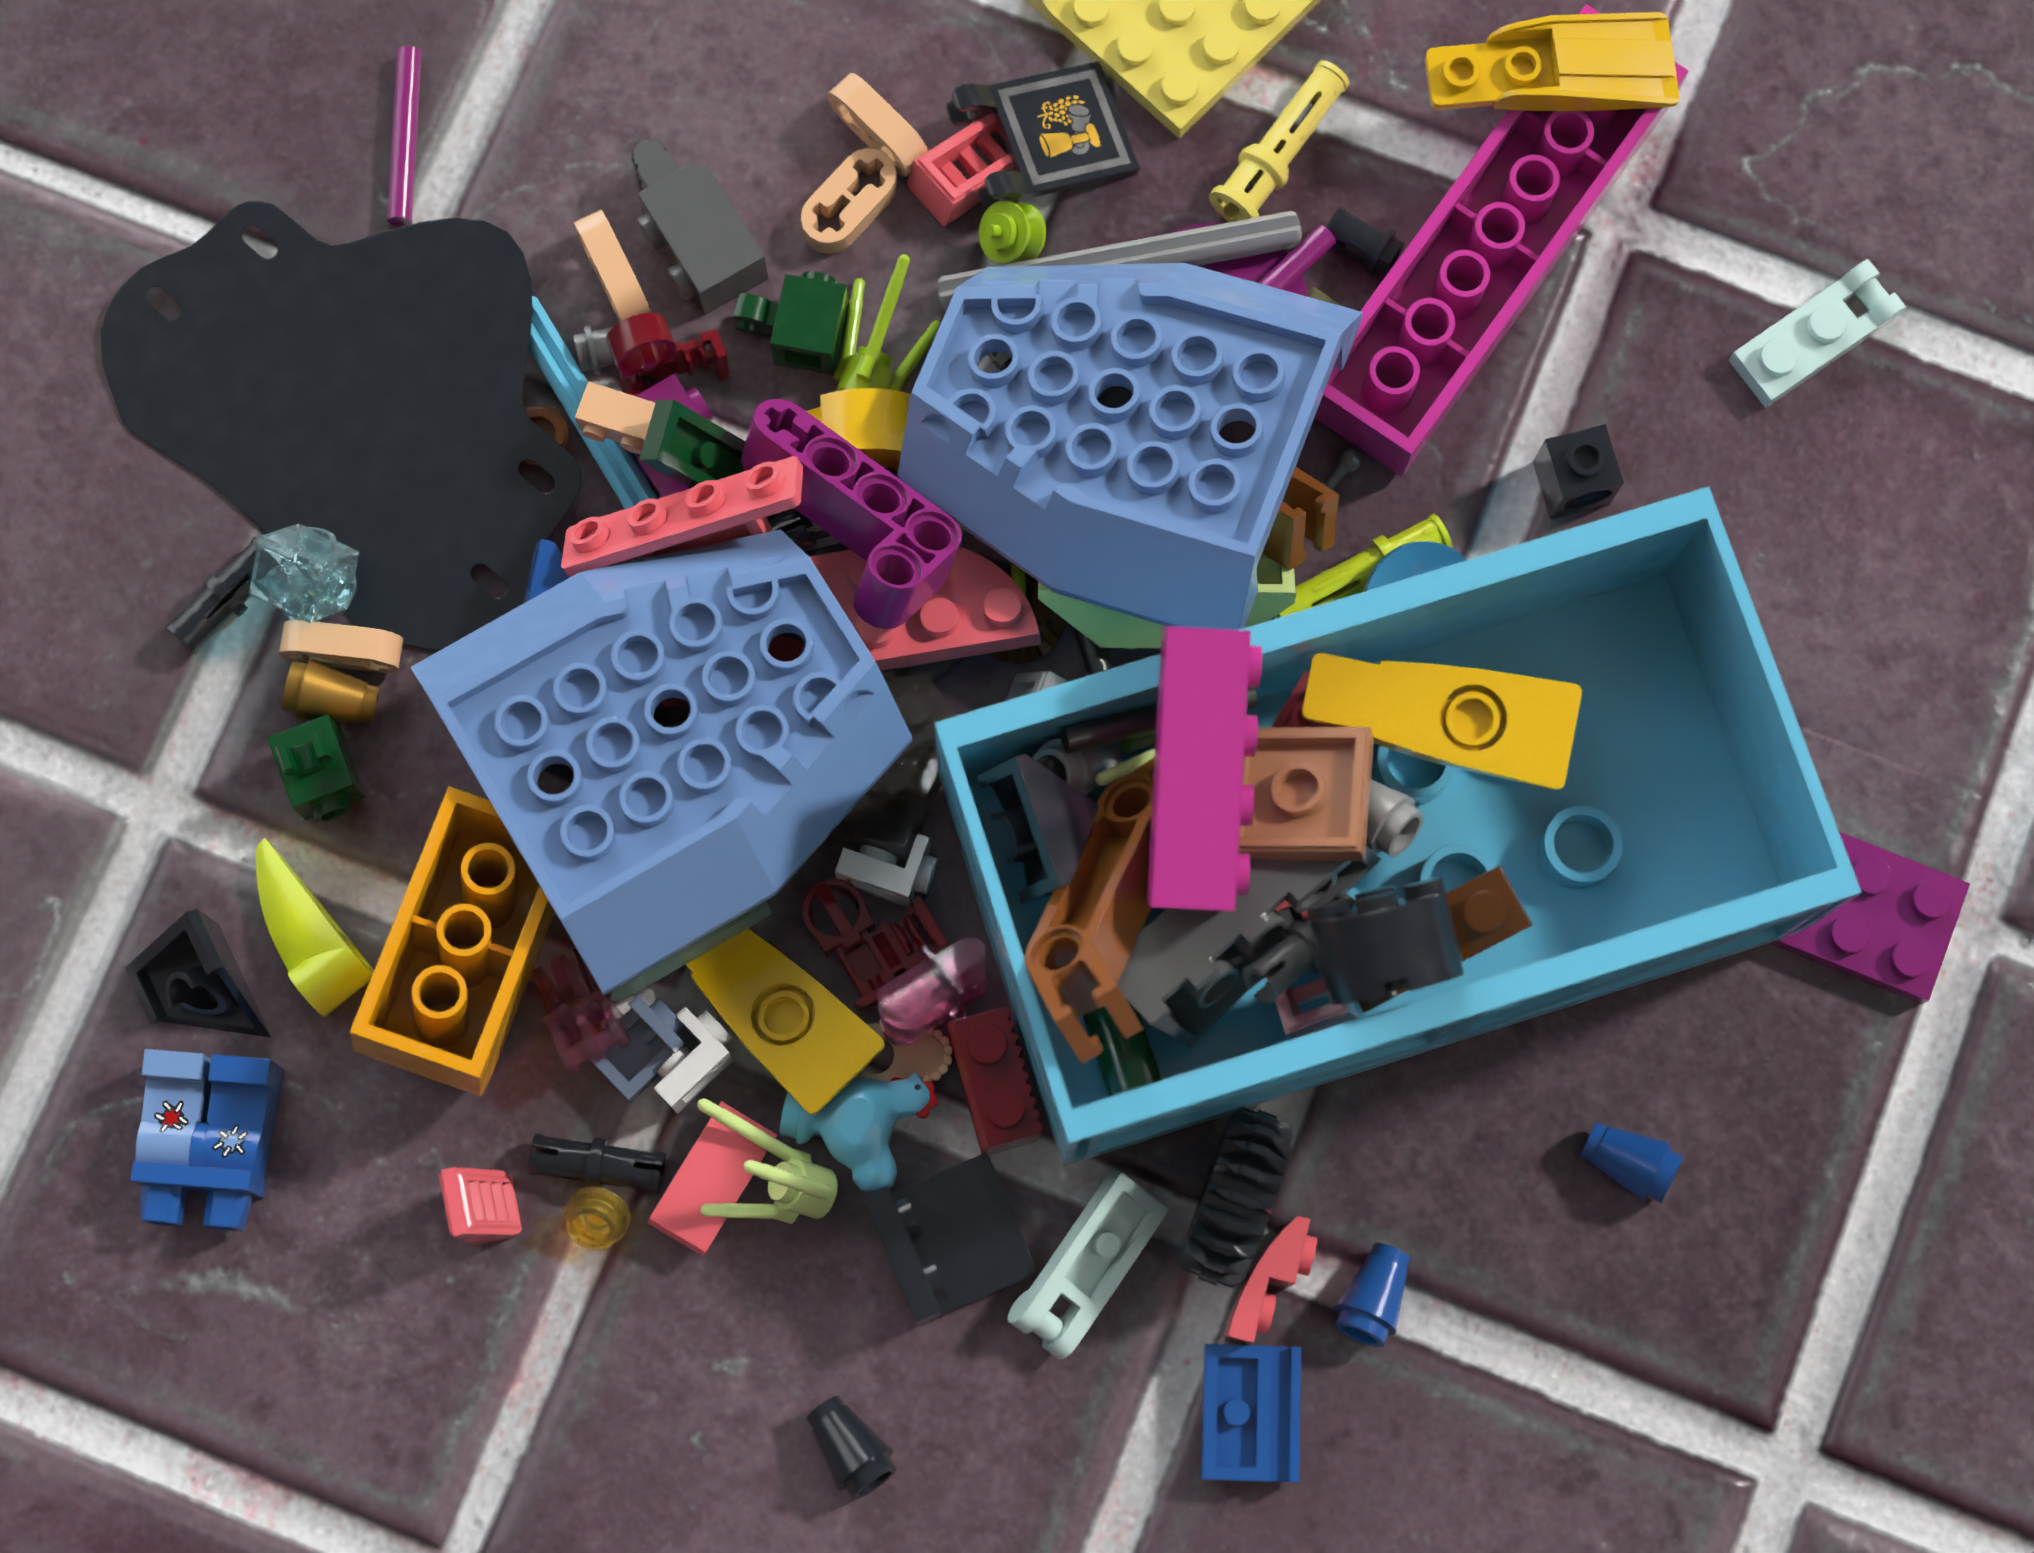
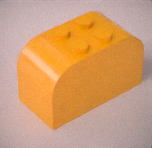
[350,786,555,1097]

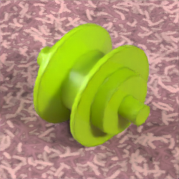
[979,201,1046,263]

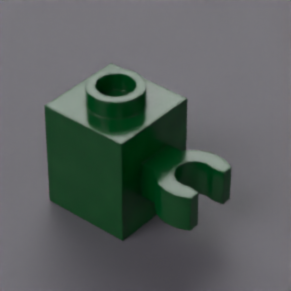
[733,271,849,375]
[267,714,365,822]

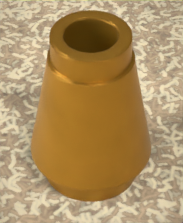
[281,658,380,724]

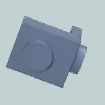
[584,995,686,1103]

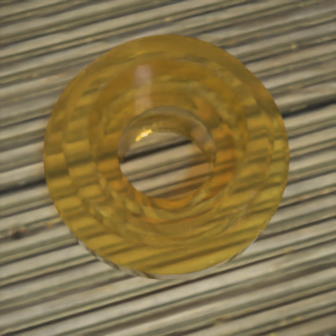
[565,1187,631,1250]

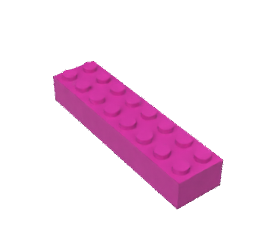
[1314,4,1689,477]

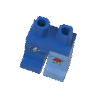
[130,1049,284,1232]

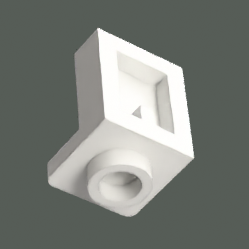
[835,834,938,907]
[654,1006,734,1114]

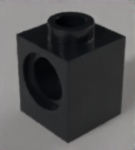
[1533,424,1624,520]

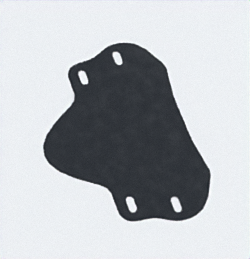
[100,200,582,651]

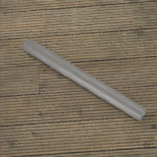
[938,211,1302,311]

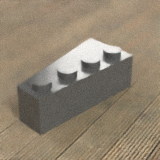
[1117,845,1381,1047]

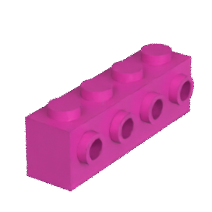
[1147,626,1262,911]

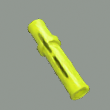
[1274,513,1453,619]

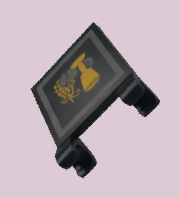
[946,61,1140,211]

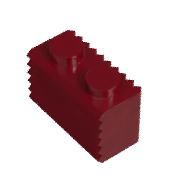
[947,1007,1044,1155]

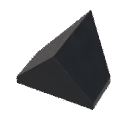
[977,754,1099,904]
[125,909,271,1038]

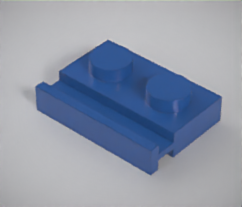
[1201,1344,1301,1483]

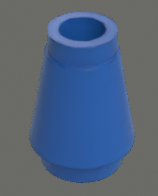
[1580,1122,1684,1203]
[1334,1243,1411,1347]

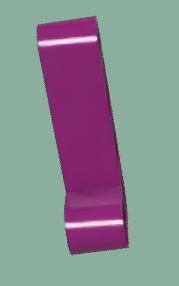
[741,399,962,629]

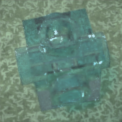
[249,523,359,623]

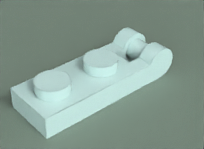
[1728,259,1907,408]
[1008,1169,1169,1360]

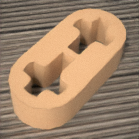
[827,73,928,177]
[801,148,897,254]
[573,210,651,322]
[279,620,403,673]

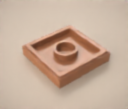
[1238,727,1374,861]

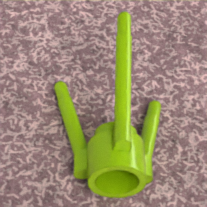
[833,254,941,391]

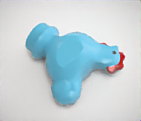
[780,1073,939,1194]

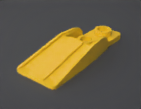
[1425,12,1680,111]
[1301,653,1582,790]
[685,928,885,1115]

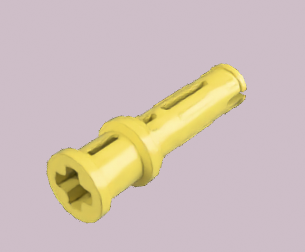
[1209,61,1350,222]

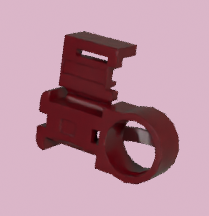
[606,312,730,396]
[802,879,949,1011]

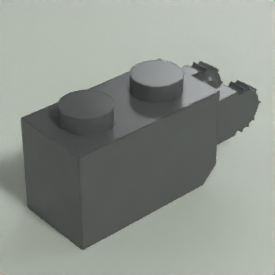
[631,138,769,315]

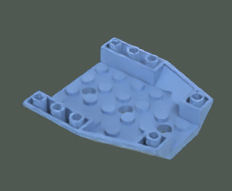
[897,263,1363,630]
[410,530,913,995]

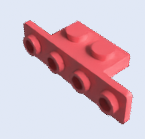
[561,456,803,577]

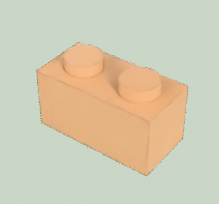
[575,381,655,454]

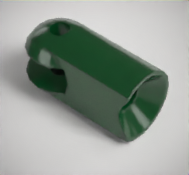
[1083,997,1162,1097]

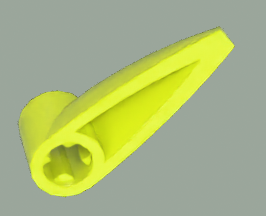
[255,838,374,1017]

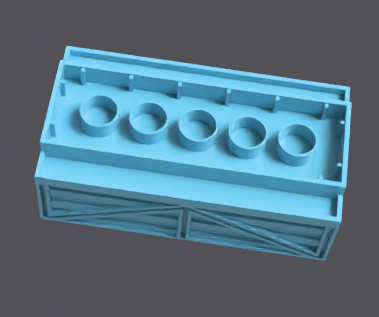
[935,487,1862,1167]

